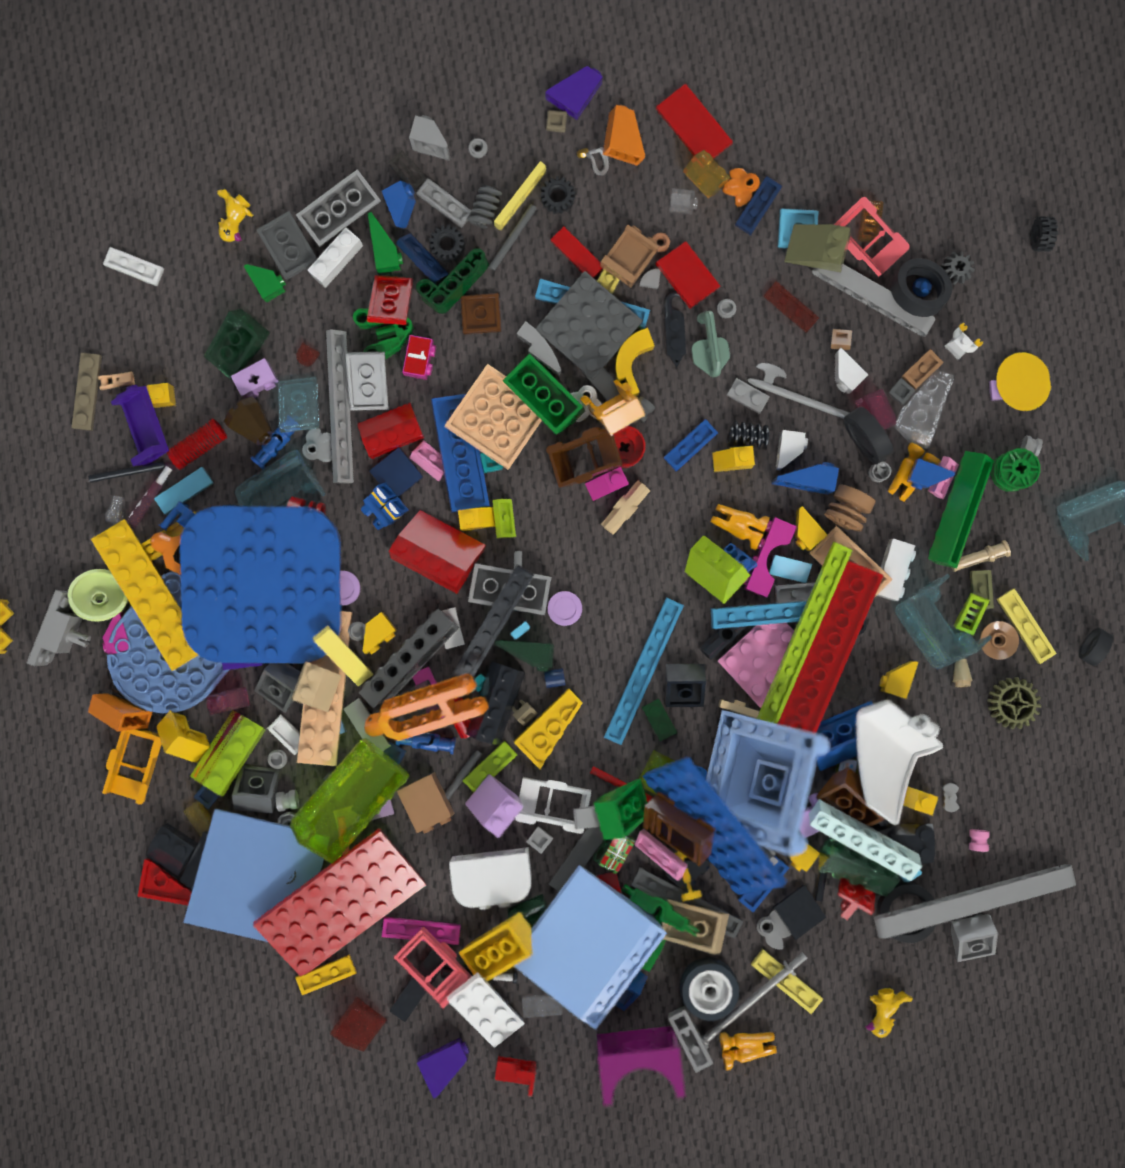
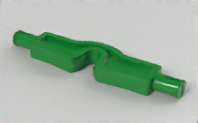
[621,884,699,936]

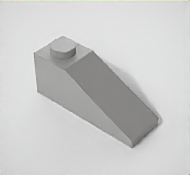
[668,1005,713,1072]

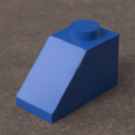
[382,180,416,228]
[907,458,955,490]

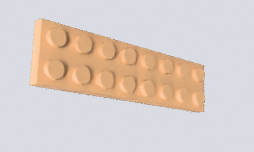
[297,611,352,766]

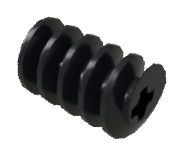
[728,421,769,449]

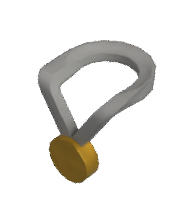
[577,148,609,176]

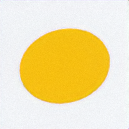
[996,353,1051,411]

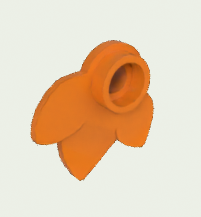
[722,168,760,207]

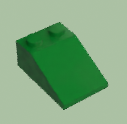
[594,778,648,840]

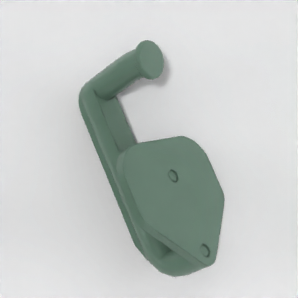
[691,310,730,377]

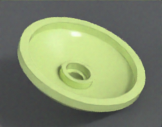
[68,569,128,621]

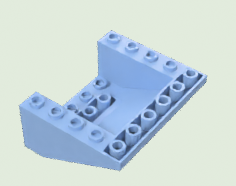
[514,865,667,1029]

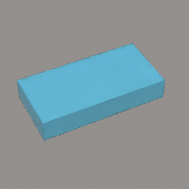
[510,622,531,639]

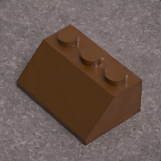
[816,766,885,827]

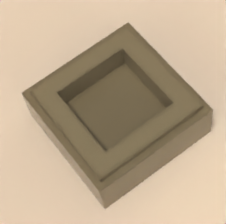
[546,110,567,132]

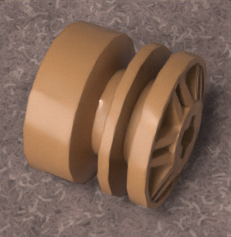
[824,484,876,532]

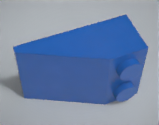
[772,462,839,495]

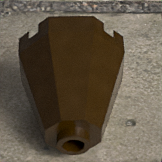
[224,396,273,446]

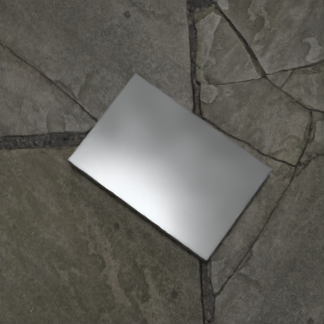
[346,352,389,411]

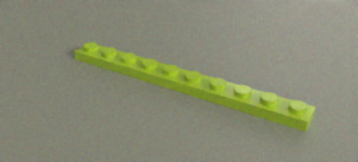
[757,542,852,724]

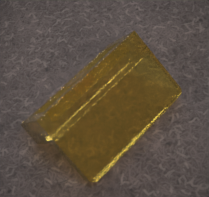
[183,801,213,837]

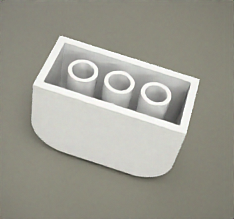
[449,847,532,909]

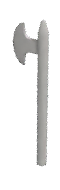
[747,363,849,419]

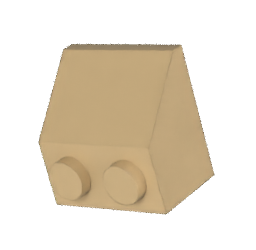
[291,662,341,712]

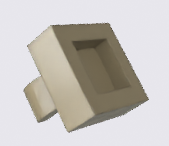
[512,700,538,726]

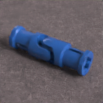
[250,416,301,470]
[396,733,456,754]

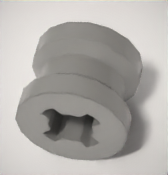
[1020,435,1043,456]

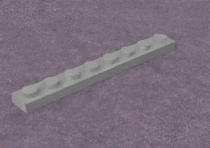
[326,329,354,484]

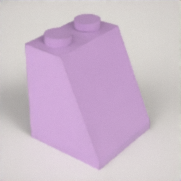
[465,774,523,838]

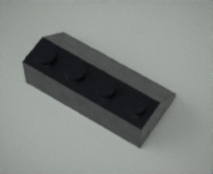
[466,661,525,745]

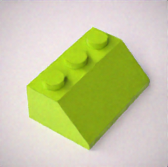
[684,535,750,604]

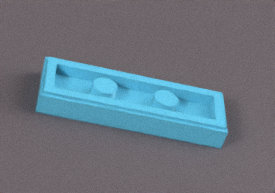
[154,467,214,515]

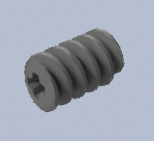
[468,185,502,229]

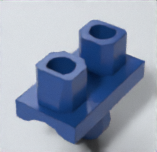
[723,543,758,572]

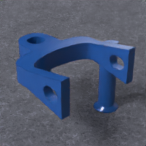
[159,501,195,531]

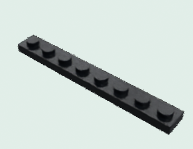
[449,564,534,698]

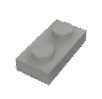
[727,378,770,414]

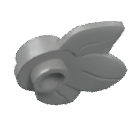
[302,426,332,462]
[757,910,791,949]

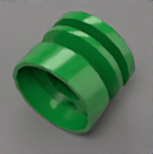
[991,448,1040,492]

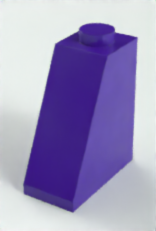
[546,66,603,120]
[417,1038,470,1099]

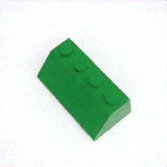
[502,354,585,435]

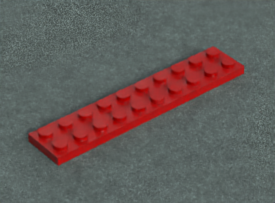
[777,561,884,734]

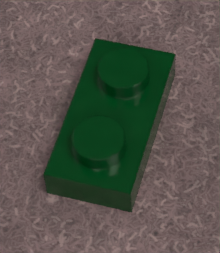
[642,698,677,741]

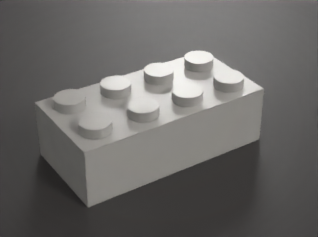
[468,564,551,615]

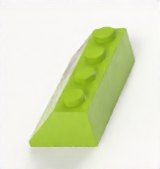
[190,710,265,796]

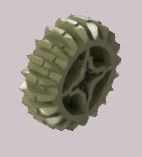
[987,677,1041,729]

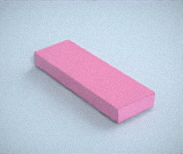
[634,829,687,881]

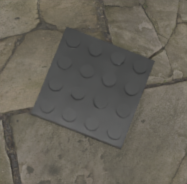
[536,271,643,380]

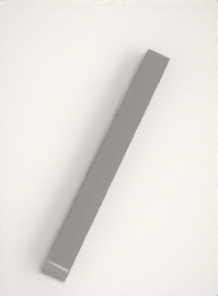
[874,864,1076,938]

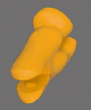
[888,442,941,502]
[710,504,770,550]
[719,1032,777,1070]

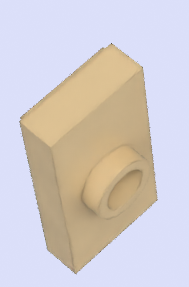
[718,699,759,718]

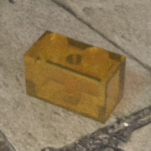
[683,150,730,199]

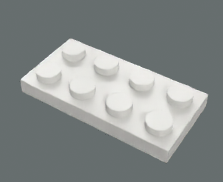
[447,973,525,1048]

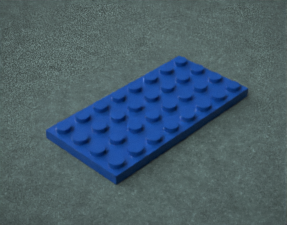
[643,757,787,895]

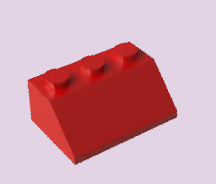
[357,403,424,459]

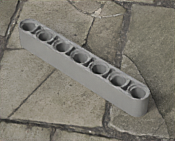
[812,264,936,337]

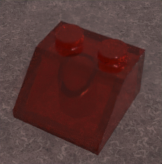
[330,996,387,1052]

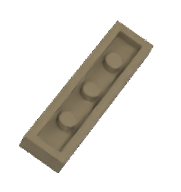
[72,353,102,431]

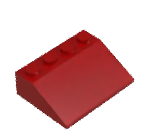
[389,510,486,594]

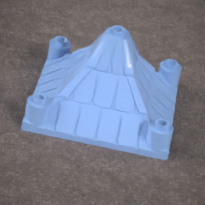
[706,710,829,856]

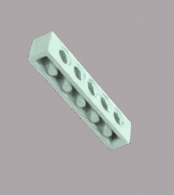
[809,799,922,881]

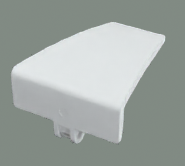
[857,700,943,825]

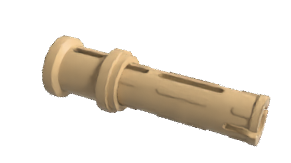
[953,540,1011,572]

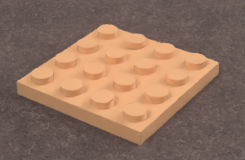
[445,364,542,470]

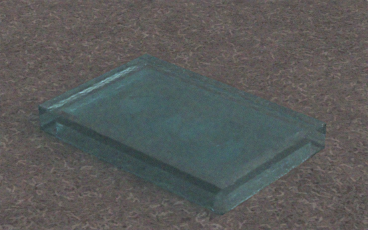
[278,377,319,433]

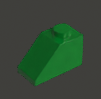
[244,264,286,303]

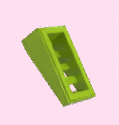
[954,593,990,635]

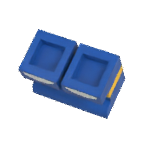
[361,482,408,530]

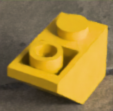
[363,612,397,655]

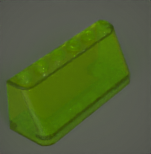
[290,738,409,863]

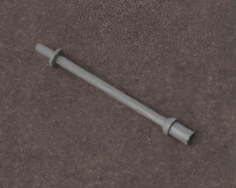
[683,952,807,1057]

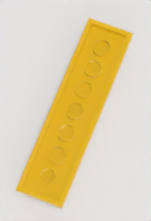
[91,519,199,671]

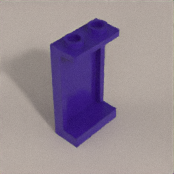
[111,385,169,466]

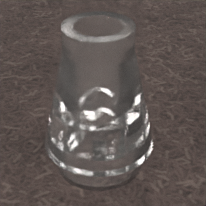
[104,496,124,525]

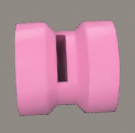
[969,829,990,852]

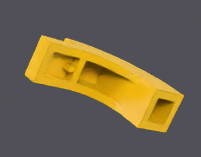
[615,328,655,396]

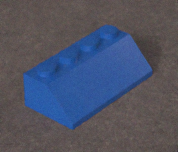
[815,701,874,771]

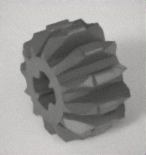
[941,251,975,285]

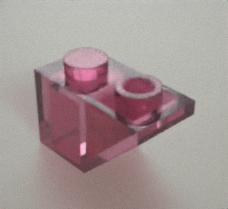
[206,687,250,715]

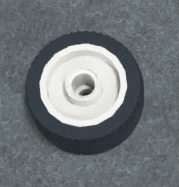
[680,957,739,1021]

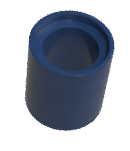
[544,668,566,688]

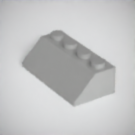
[296,169,381,247]

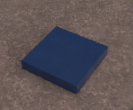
[369,447,423,499]

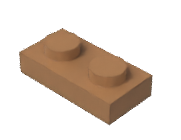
[901,349,944,390]

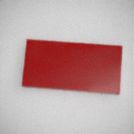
[656,83,733,167]

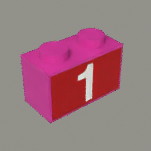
[403,335,436,380]

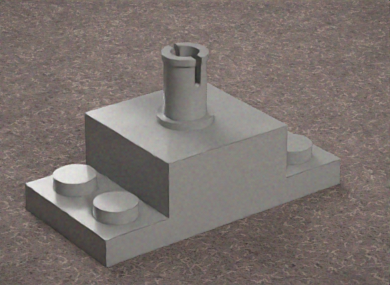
[27,590,91,666]

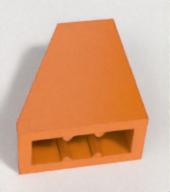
[603,105,645,165]
[88,693,152,731]

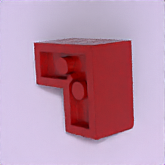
[495,1056,536,1096]

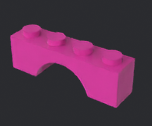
[743,517,797,598]

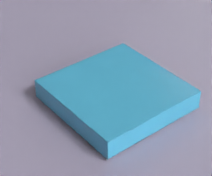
[778,209,818,248]

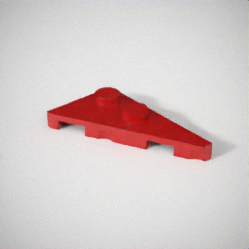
[137,858,192,906]

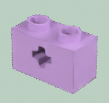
[231,358,279,399]

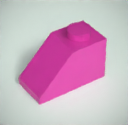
[585,467,629,501]
[102,612,129,655]

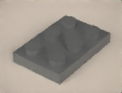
[257,211,317,280]

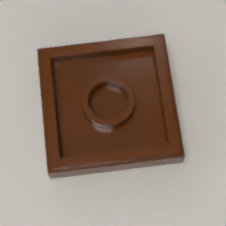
[461,293,501,334]

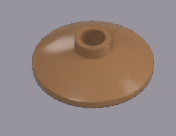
[980,621,1019,660]

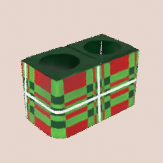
[593,835,635,874]

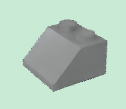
[409,115,450,160]
[951,914,998,962]

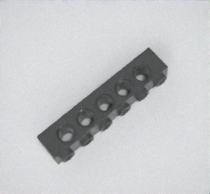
[359,609,460,711]

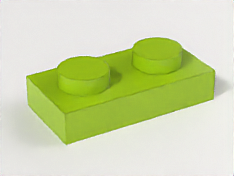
[492,499,516,538]

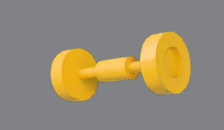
[674,852,702,901]

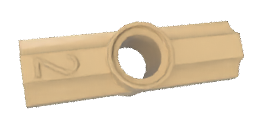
[601,481,650,535]

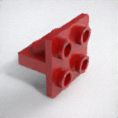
[838,870,876,920]

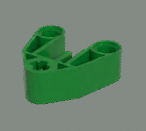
[353,308,414,360]

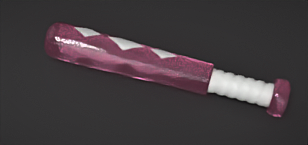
[127,461,176,529]

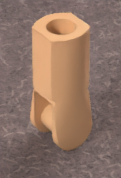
[98,372,135,390]

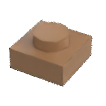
[831,329,852,350]

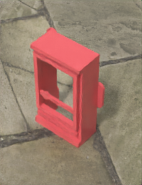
[834,197,910,276]
[394,926,473,1008]

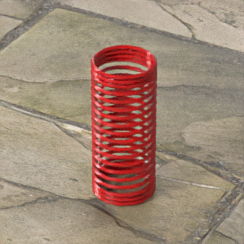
[166,418,227,470]

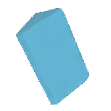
[769,555,812,583]

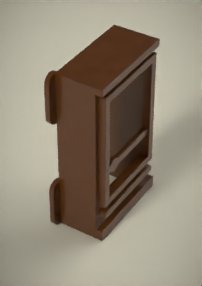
[546,427,623,488]
[643,792,715,867]

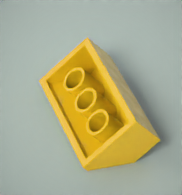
[459,912,533,981]

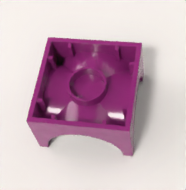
[597,1026,685,1106]

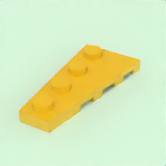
[513,688,582,769]

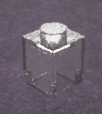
[669,188,698,215]

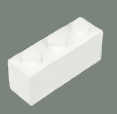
[308,227,363,288]
[877,539,916,601]

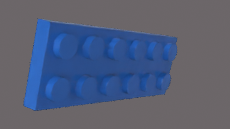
[431,394,490,513]

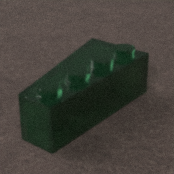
[818,836,900,897]

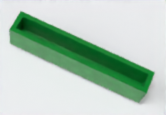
[928,451,994,569]

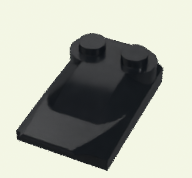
[872,823,935,864]

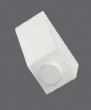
[835,348,868,394]
[775,430,808,471]

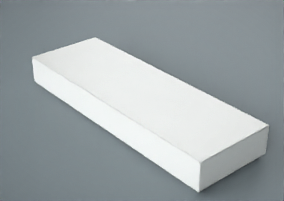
[103,247,164,286]

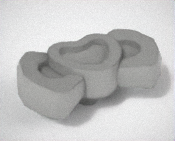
[942,783,959,813]

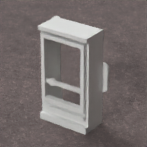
[515,777,591,834]

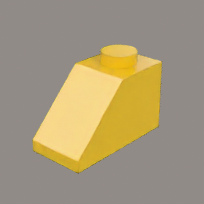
[146,383,176,408]
[712,446,755,472]
[795,506,827,551]
[458,507,495,531]
[879,661,918,699]
[903,786,938,815]
[788,843,820,872]

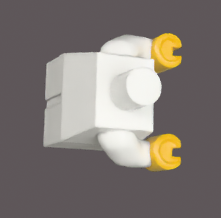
[945,323,983,359]

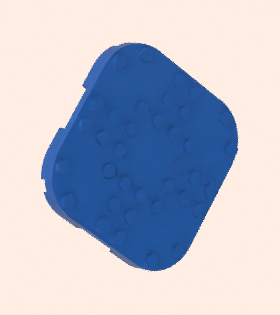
[180,505,342,663]

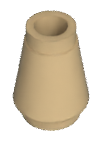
[953,659,973,687]

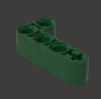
[416,249,489,314]

